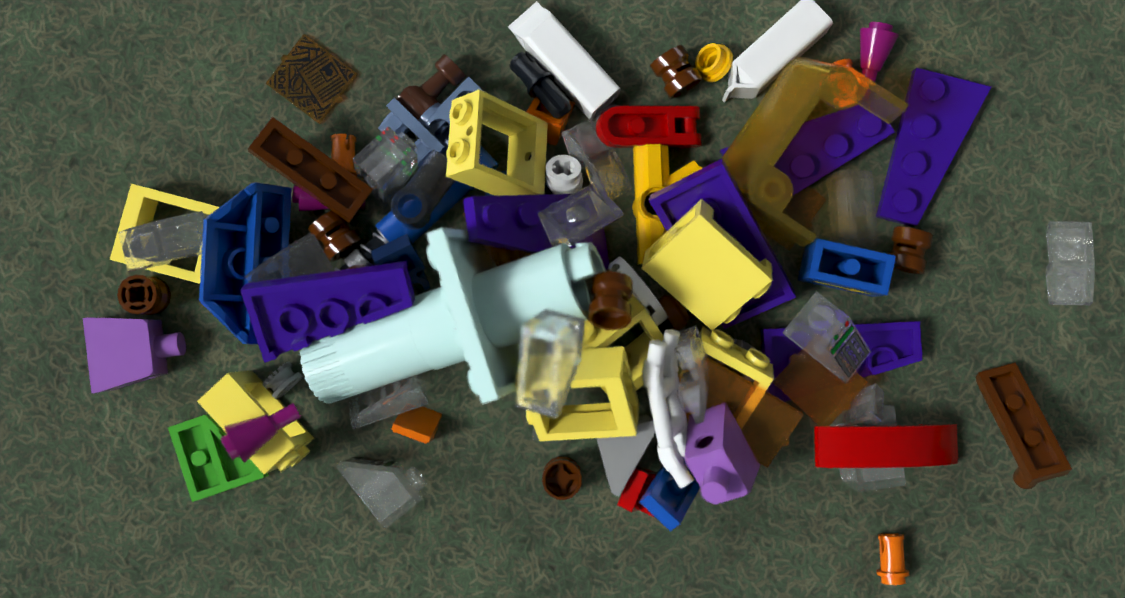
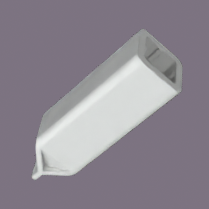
[722,0,833,103]
[508,1,621,121]

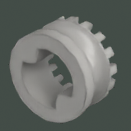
[263,361,303,399]

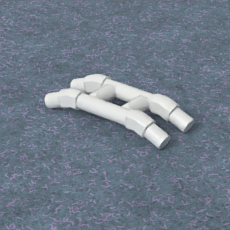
[642,329,694,488]

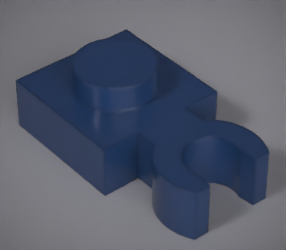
[370,234,430,290]

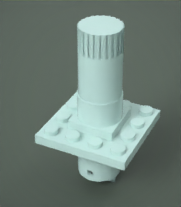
[300,228,606,404]

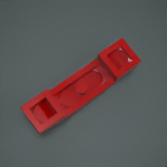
[814,424,958,468]

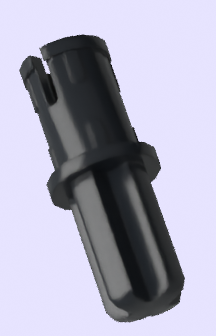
[509,51,571,119]

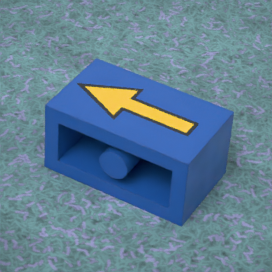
[798,238,896,297]

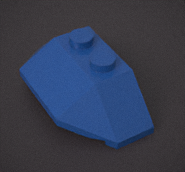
[199,182,292,344]

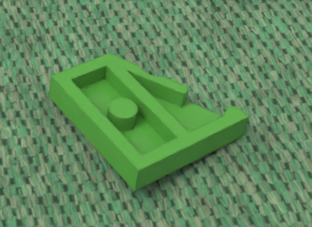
[168,414,269,502]

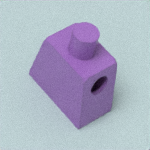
[83,317,186,393]
[685,402,760,505]

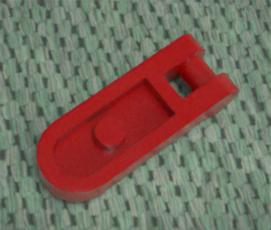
[596,106,702,148]

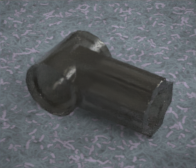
[391,149,456,230]

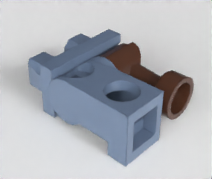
[378,54,483,170]

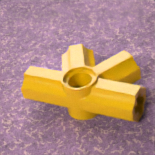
[632,144,702,265]

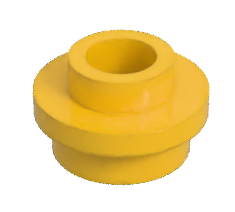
[695,43,733,82]

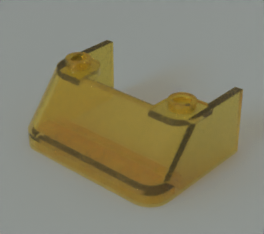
[721,57,909,247]

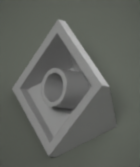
[596,414,656,497]

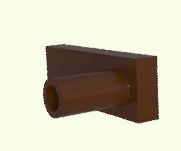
[248,117,373,222]
[975,362,1072,489]

